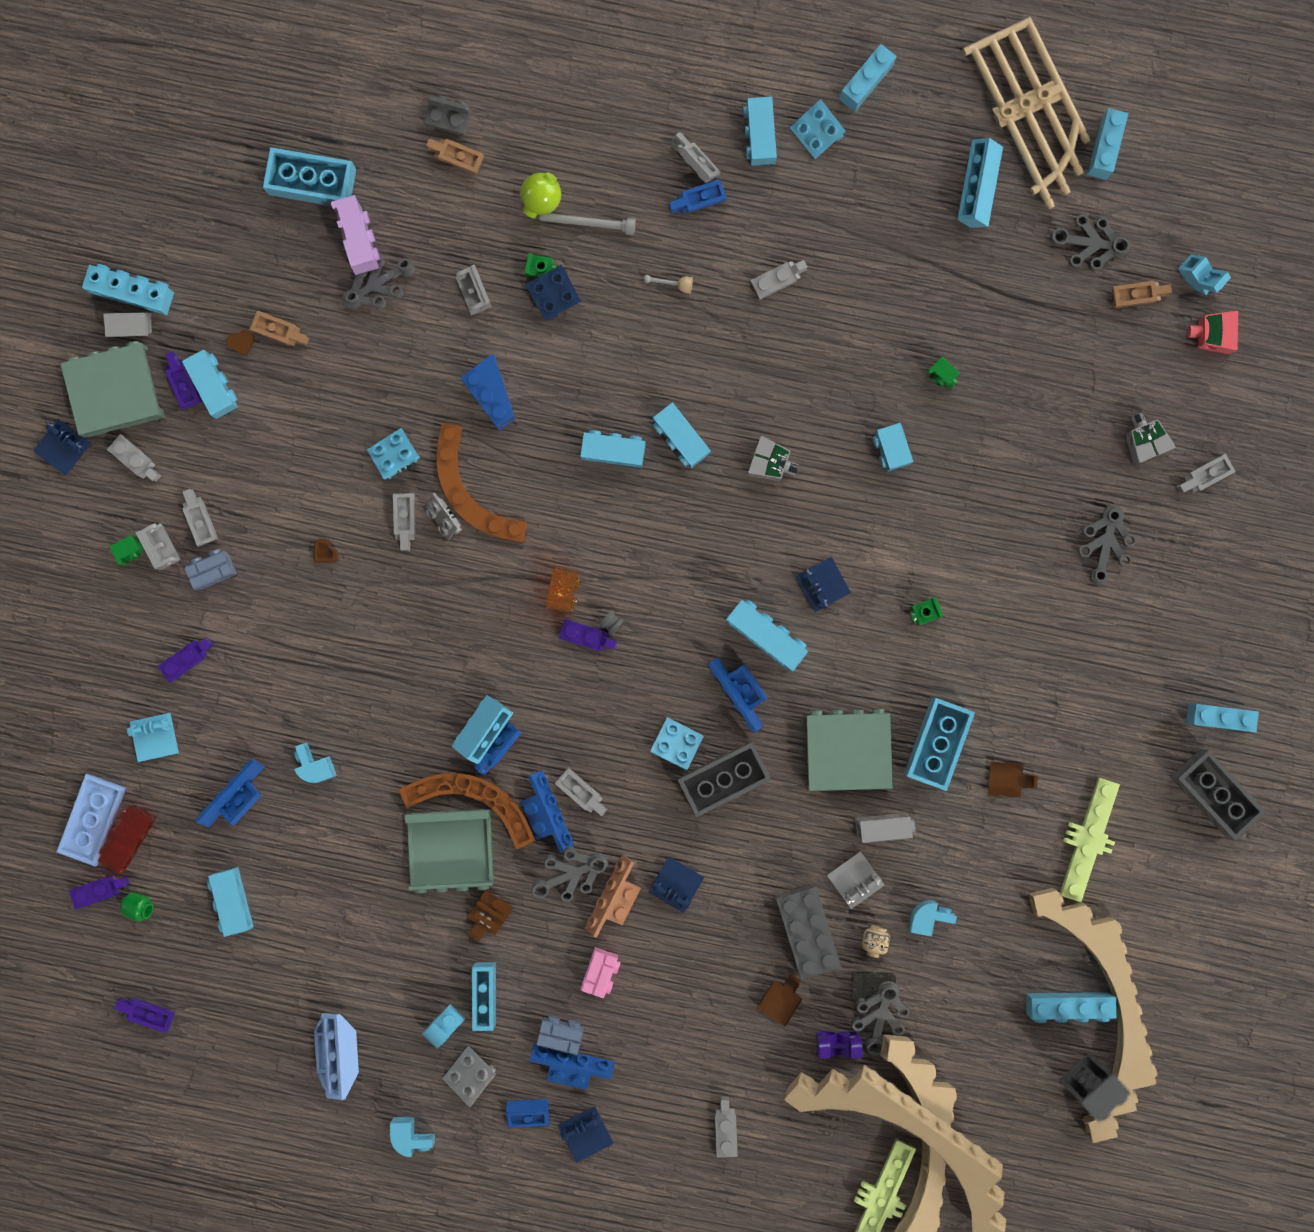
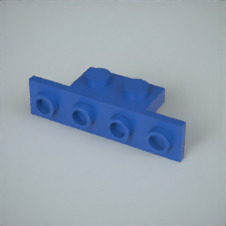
[708,657,768,733]
[195,759,265,827]
[521,770,574,853]
[529,1044,615,1090]

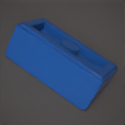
[506,1099,549,1128]

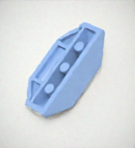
[314,1013,359,1100]

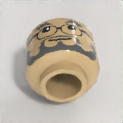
[861,925,890,958]

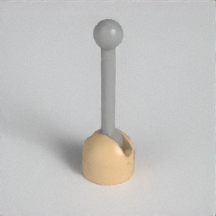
[643,275,693,294]

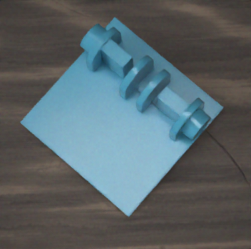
[790,99,846,159]
[367,428,420,479]
[127,713,179,762]
[650,717,704,770]

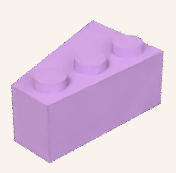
[331,195,380,275]

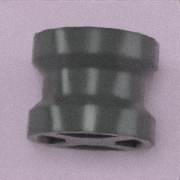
[599,610,624,636]

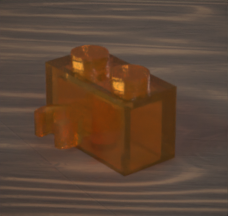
[545,567,582,614]

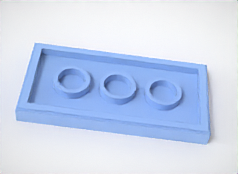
[57,774,126,866]

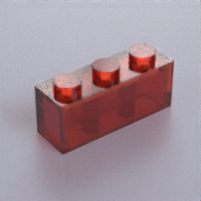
[97,805,157,874]

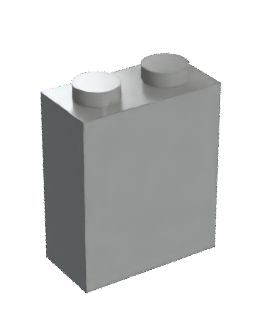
[855,813,915,843]

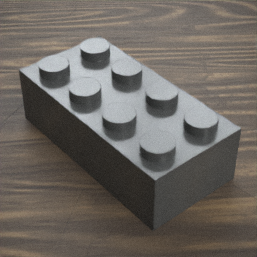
[677,741,771,817]
[1170,749,1266,841]
[775,884,841,980]
[1059,1053,1131,1122]

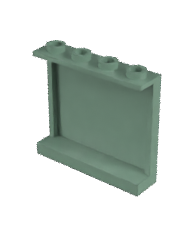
[60,341,165,438]
[805,709,893,791]
[405,809,494,893]

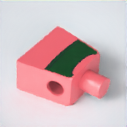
[1187,311,1238,354]

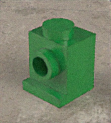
[525,253,557,279]
[925,356,960,389]
[109,535,145,566]
[909,597,944,626]

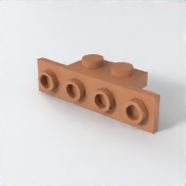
[585,855,641,937]

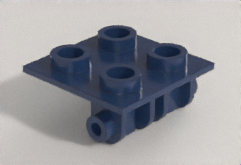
[526,264,581,321]
[33,419,91,476]
[796,557,851,612]
[648,856,704,913]
[558,1106,614,1163]

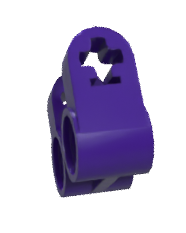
[816,1031,862,1059]

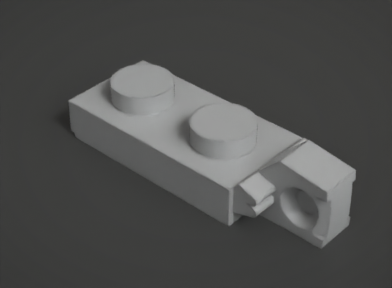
[670,132,720,183]
[750,260,808,300]
[107,434,161,482]
[1176,454,1235,494]
[182,489,219,547]
[393,493,416,551]
[555,767,608,816]
[715,1097,738,1158]

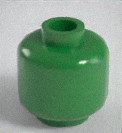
[120,892,154,922]

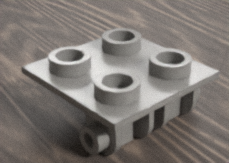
[425,493,462,540]
[827,851,884,909]
[442,1046,496,1107]

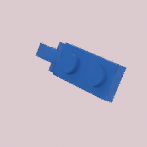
[669,179,727,214]
[474,721,522,775]

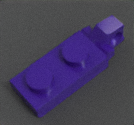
[165,351,202,410]
[559,619,617,651]
[157,638,214,683]
[69,876,130,910]
[114,998,175,1033]

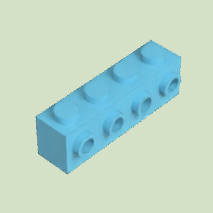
[958,138,1003,228]
[82,264,174,316]
[1026,992,1116,1023]

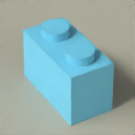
[873,423,913,472]

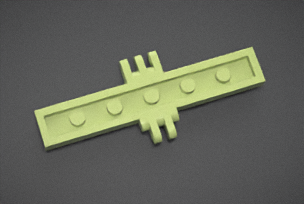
[1060,777,1120,902]
[854,1138,916,1232]

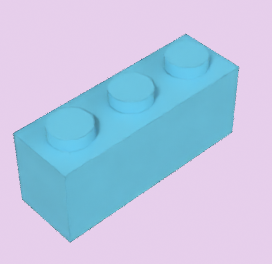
[839,44,897,112]
[743,97,777,166]
[1087,108,1129,180]
[182,350,238,419]
[653,402,711,468]
[581,430,646,468]
[451,695,513,764]
[1186,703,1259,732]
[207,867,253,937]
[472,962,496,1031]

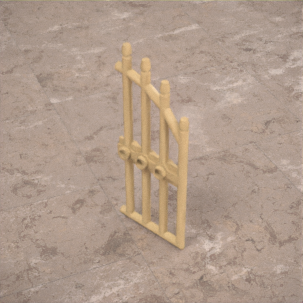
[962,17,1090,210]

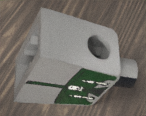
[1126,413,1176,465]
[747,436,799,481]

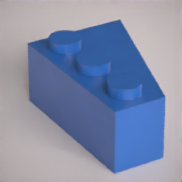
[460,354,516,431]

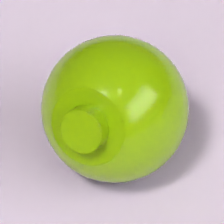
[520,172,561,218]

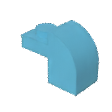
[1178,254,1231,295]
[294,743,337,783]
[908,900,957,937]
[422,1004,465,1048]
[390,1117,435,1157]

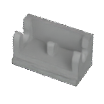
[456,265,492,316]
[104,313,152,337]
[136,523,181,570]

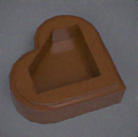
[227,330,255,356]
[314,539,339,563]

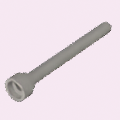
[538,213,636,235]

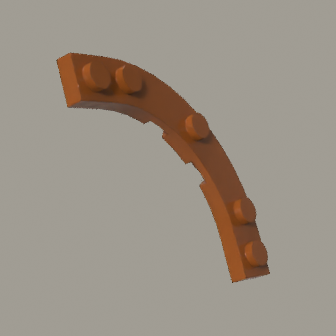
[437,423,528,543]
[398,773,536,850]

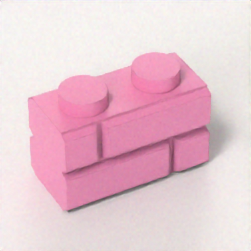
[580,947,620,998]

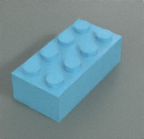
[263,147,356,206]
[725,599,808,671]
[903,697,975,791]

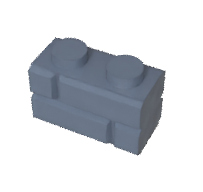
[184,549,237,591]
[537,1015,584,1055]

